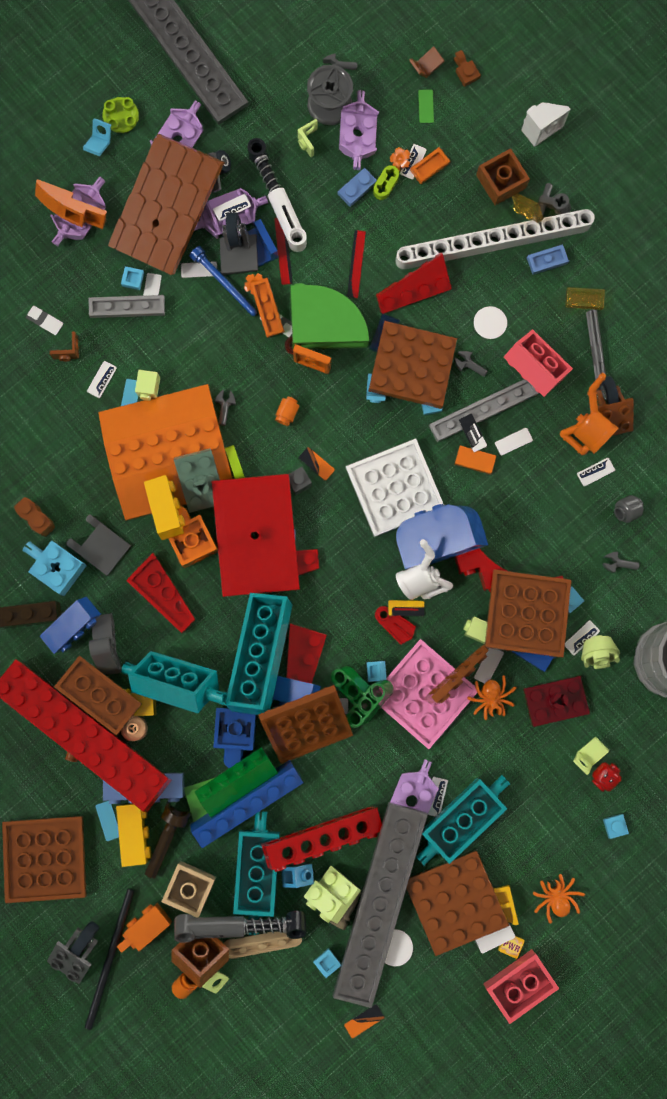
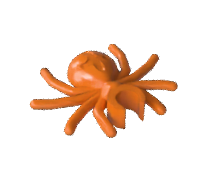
[467,675,516,720]
[533,874,585,924]

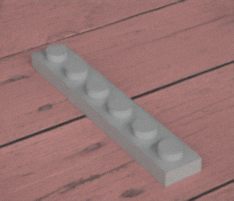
[429,379,539,442]

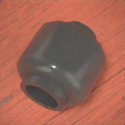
[614,495,644,523]

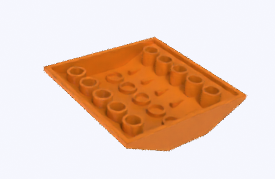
[98,384,233,521]

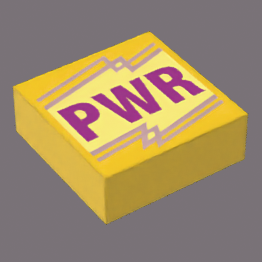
[498,936,525,959]

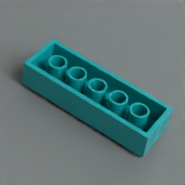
[225,593,293,715]

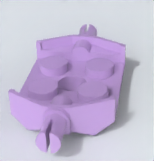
[339,90,379,170]
[150,101,203,148]
[51,177,106,246]
[194,188,268,239]
[390,759,439,814]

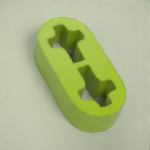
[373,165,399,200]
[225,445,245,479]

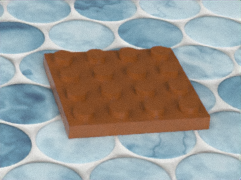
[368,321,457,409]
[485,570,571,658]
[259,685,353,764]
[2,816,86,903]
[406,849,509,956]

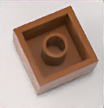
[476,148,530,206]
[171,938,230,988]

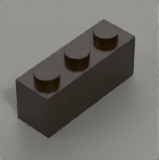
[0,601,61,629]

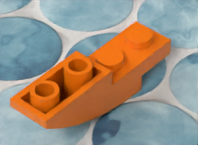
[35,179,107,229]

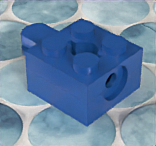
[213,708,257,768]

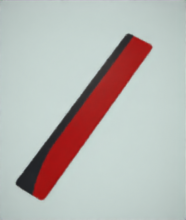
[274,218,293,285]
[347,230,366,298]

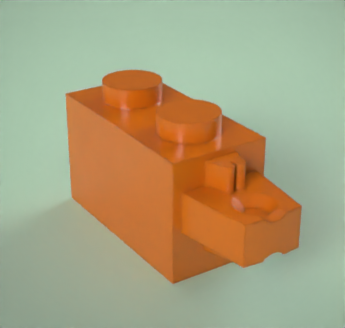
[117,903,173,953]

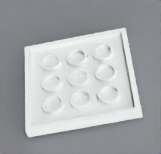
[346,439,444,537]

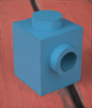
[282,864,314,888]

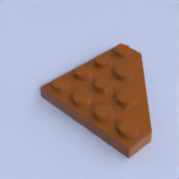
[424,645,489,704]

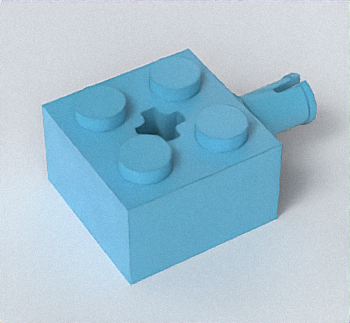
[22,540,87,596]

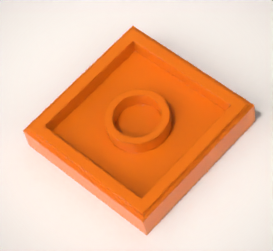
[293,344,331,374]

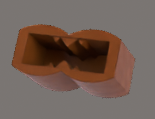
[14,497,55,537]

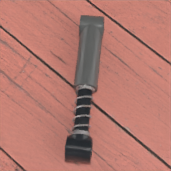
[174,911,307,943]

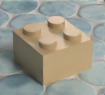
[161,861,216,917]

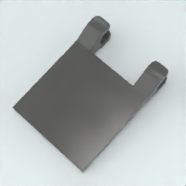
[66,515,131,576]

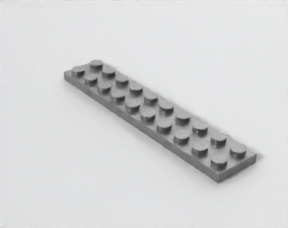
[128,0,248,125]
[332,802,428,1008]

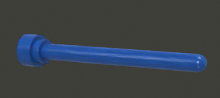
[189,246,257,316]

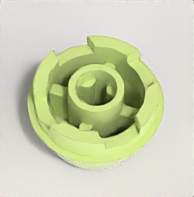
[581,635,620,669]

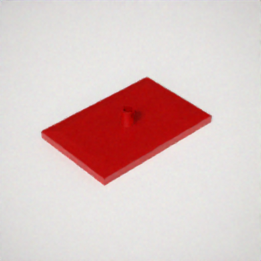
[212,474,300,597]

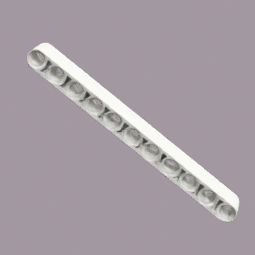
[396,209,595,269]

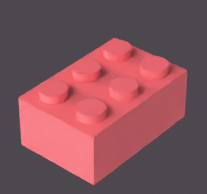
[504,329,573,397]
[483,949,559,1024]

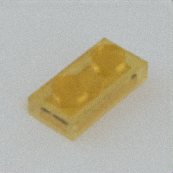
[512,193,544,223]
[566,287,605,310]

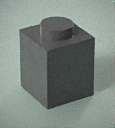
[289,467,312,496]

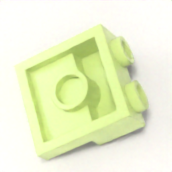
[304,866,361,924]

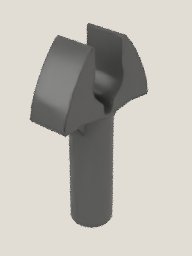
[323,54,358,70]
[454,351,488,377]
[215,389,236,426]
[602,552,640,573]

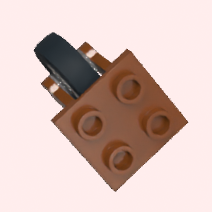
[597,376,634,436]

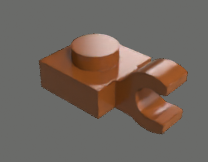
[454,50,481,87]

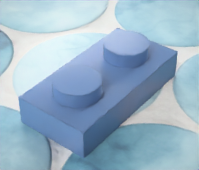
[338,168,377,207]
[527,244,569,275]

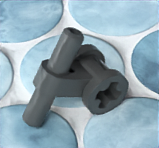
[535,183,571,219]

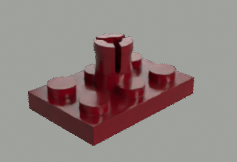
[523,676,590,727]

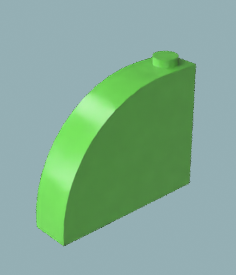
[290,283,369,349]

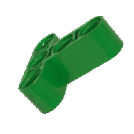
[331,666,394,728]

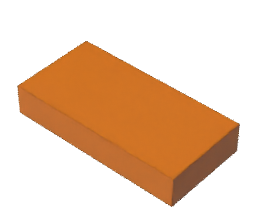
[410,147,450,184]
[454,445,496,475]

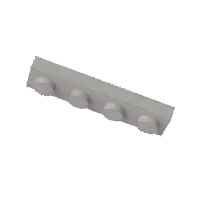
[89,295,165,318]

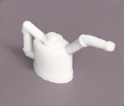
[396,539,453,600]

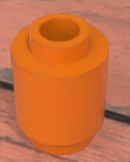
[275,397,300,426]
[172,973,197,999]

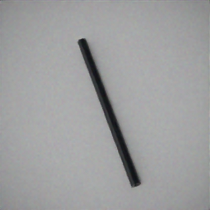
[85,888,135,1030]

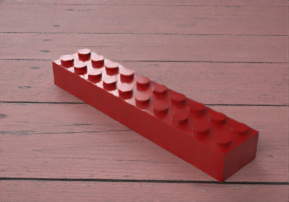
[0,659,172,812]

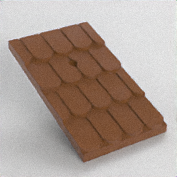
[108,134,225,275]

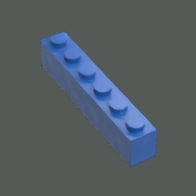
[190,760,303,848]

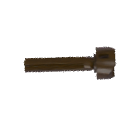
[145,802,191,879]

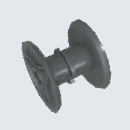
[307,65,353,125]

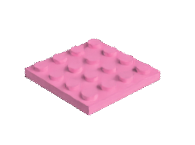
[379,639,477,749]

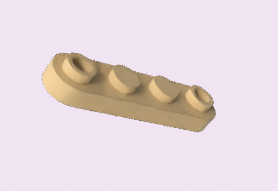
[224,932,302,959]

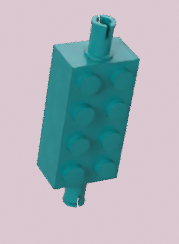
[122,651,228,713]
[416,775,510,866]
[233,811,280,935]

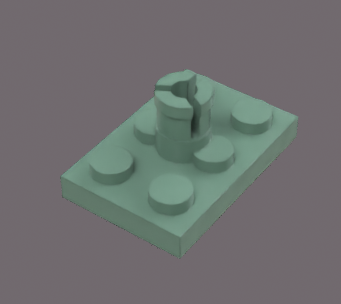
[174,448,220,513]

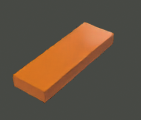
[250,278,285,338]

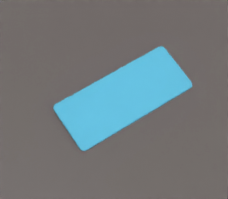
[121,379,138,406]
[95,801,119,841]

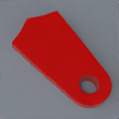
[375,606,416,645]

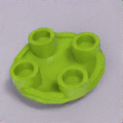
[103,97,139,133]

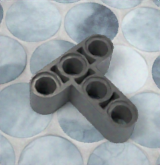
[89,613,121,675]

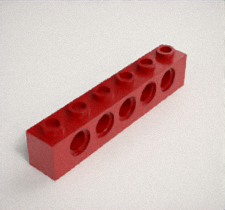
[261,806,382,872]

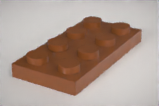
[54,656,142,736]

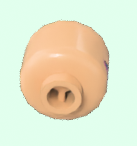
[121,716,148,741]

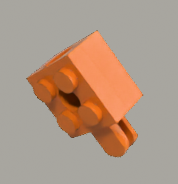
[168,506,218,569]

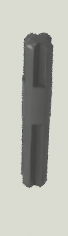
[586,310,606,380]

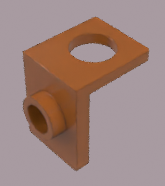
[409,46,445,78]
[50,331,79,362]

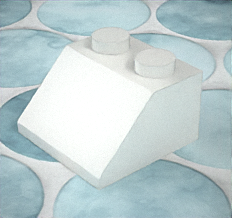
[522,102,571,147]

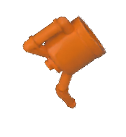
[560,373,618,455]

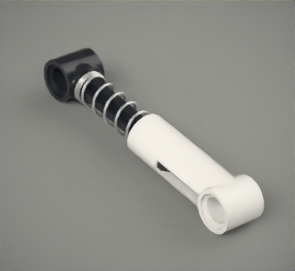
[247,138,307,252]

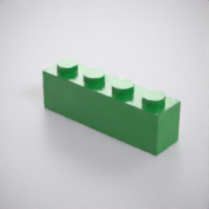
[194,747,278,818]

